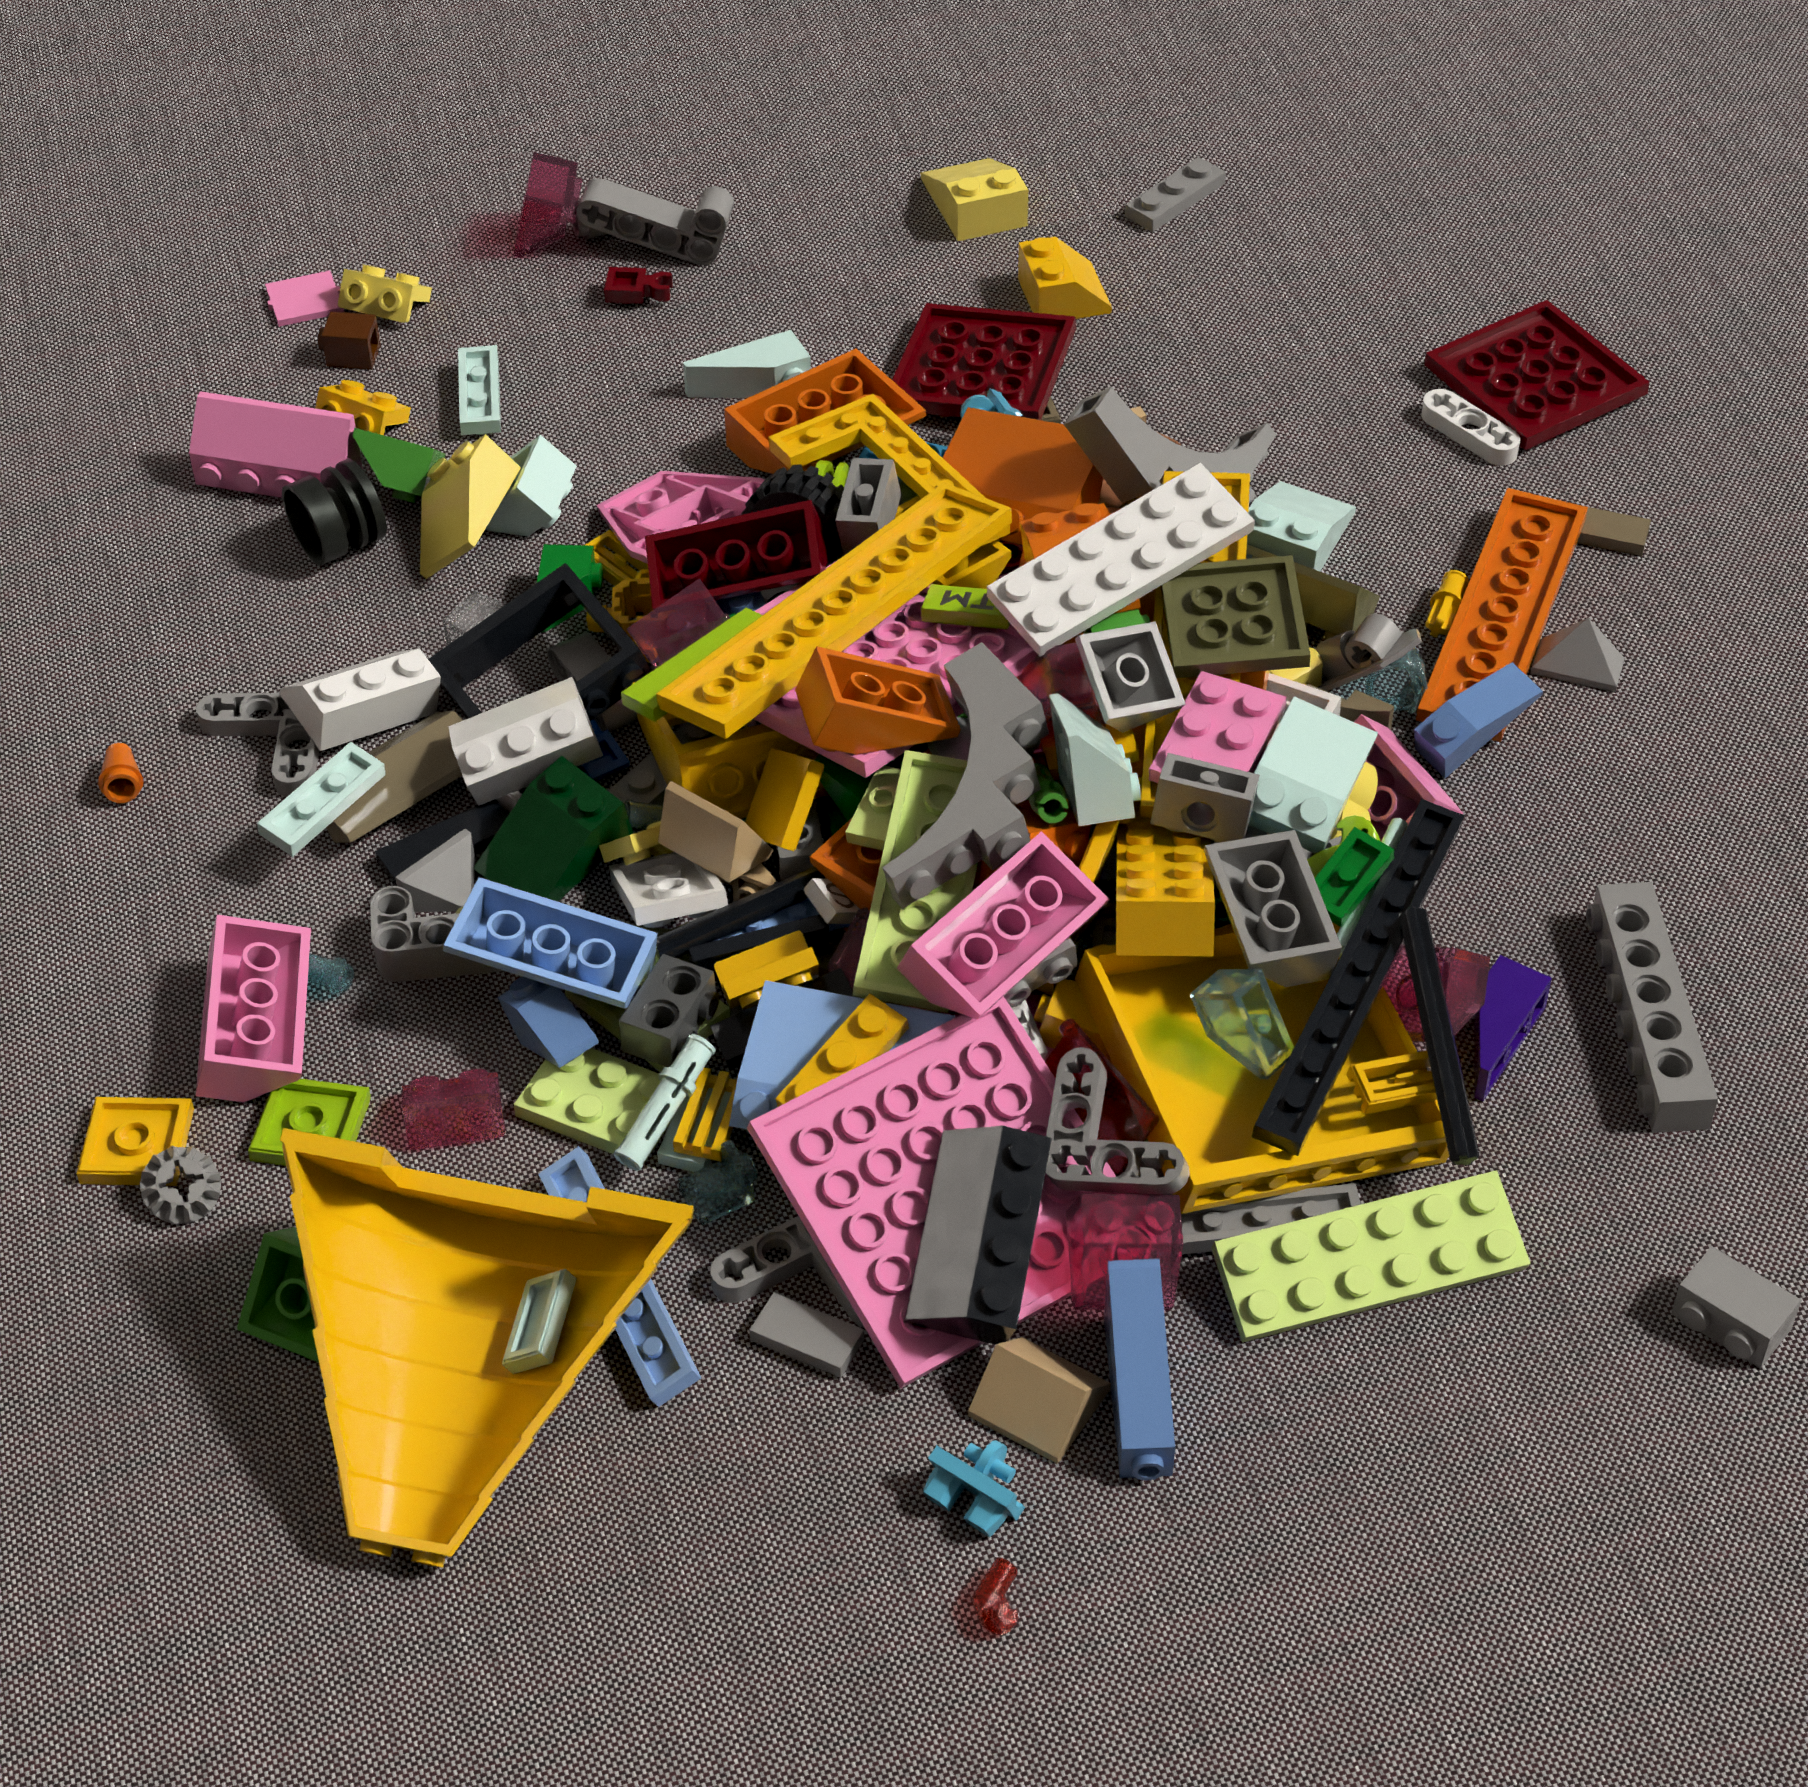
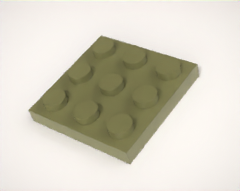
[1161,555,1310,678]

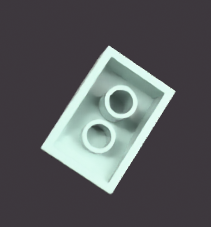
[1247,481,1356,571]
[1249,697,1378,853]

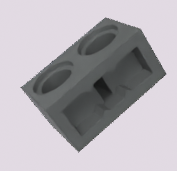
[619,954,719,1067]

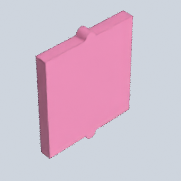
[265,270,344,327]

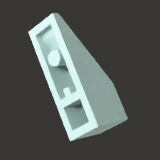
[683,330,811,398]

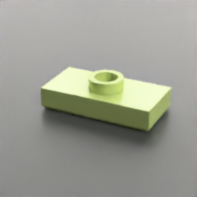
[845,766,901,851]

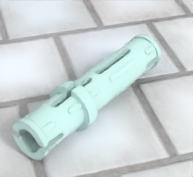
[613,1034,716,1171]

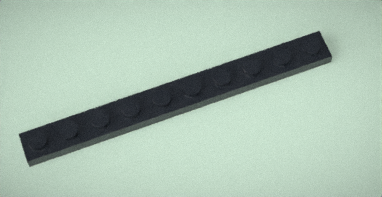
[1252,799,1465,1156]

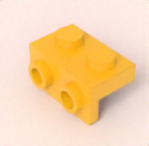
[315,380,411,435]
[714,931,819,1009]

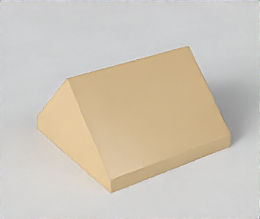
[658,781,774,882]
[968,1337,1111,1464]

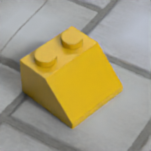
[1018,236,1112,319]

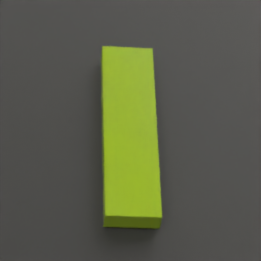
[621,607,763,722]

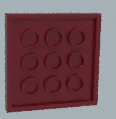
[1424,300,1650,450]
[892,303,1076,420]

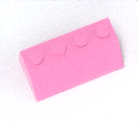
[189,391,363,498]
[897,831,1110,1019]
[195,915,311,1102]

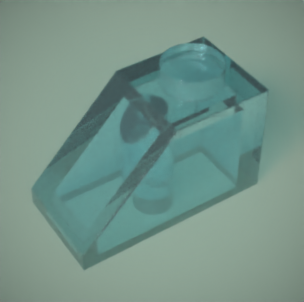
[1189,969,1294,1079]

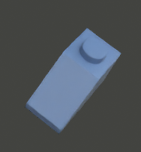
[497,977,599,1068]

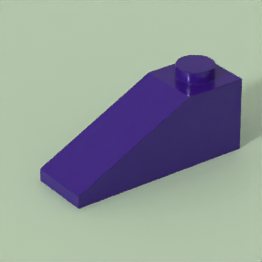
[1472,955,1552,1102]

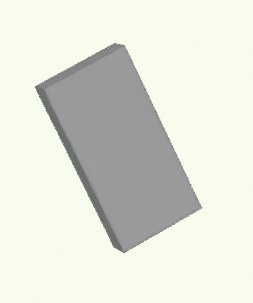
[749,1292,864,1378]

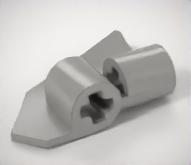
[1316,613,1422,691]

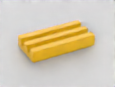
[585,530,648,586]
[1346,1050,1437,1115]
[673,1067,738,1162]

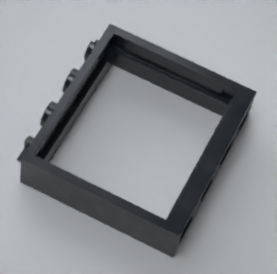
[428,563,652,721]

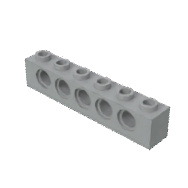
[1586,882,1718,1133]

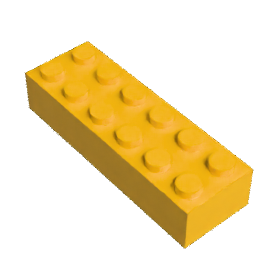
[1116,809,1215,957]

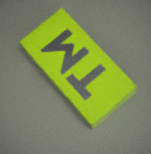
[921,584,1010,629]

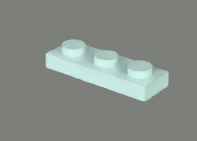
[458,345,501,435]
[257,742,385,857]

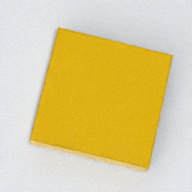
[745,747,824,852]
[76,1097,194,1186]

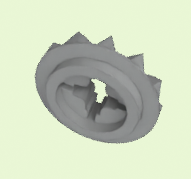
[140,1145,221,1224]

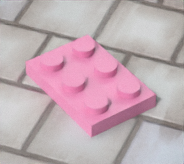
[1149,671,1287,783]

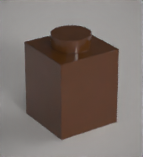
[318,312,381,370]

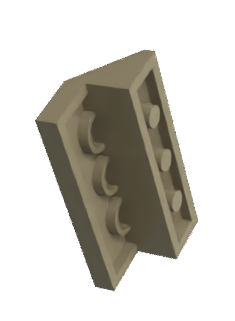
[326,711,463,843]

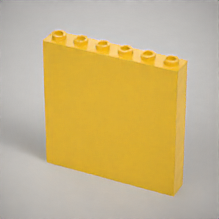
[1074,923,1449,1214]

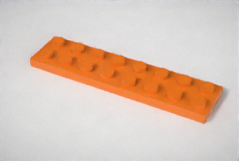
[1416,488,1588,742]

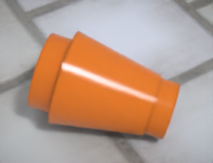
[98,743,143,803]

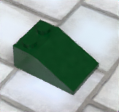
[473,755,633,902]

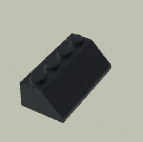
[904,1126,1052,1345]

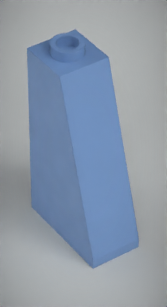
[1104,1259,1175,1480]

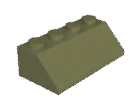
[1246,544,1380,639]

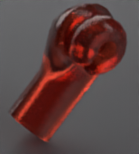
[972,1558,1018,1635]

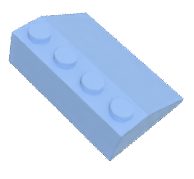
[729,980,955,1130]

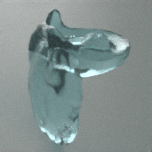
[1365,647,1429,714]

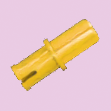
[1425,570,1469,637]

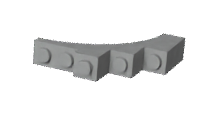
[1064,387,1276,506]
[882,642,1049,909]

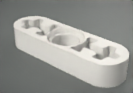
[1421,389,1520,465]

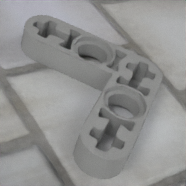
[196,693,320,797]
[1046,1047,1190,1195]
[710,1216,865,1328]

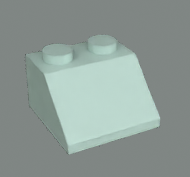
[485,435,577,537]

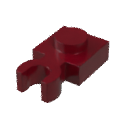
[604,267,673,304]

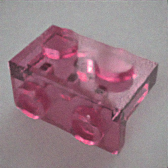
[627,578,730,669]
[402,1069,506,1150]

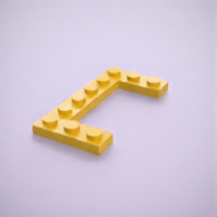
[769,394,1010,547]

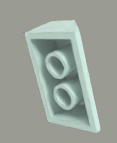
[1049,693,1141,826]

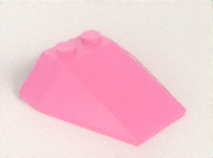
[596,471,765,564]

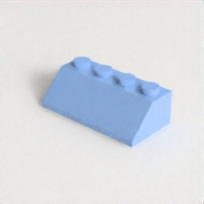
[443,877,658,1009]

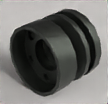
[282,458,387,566]

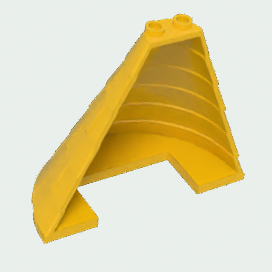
[280,1128,694,1568]

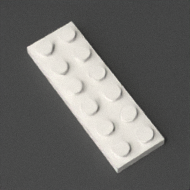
[987,463,1255,657]

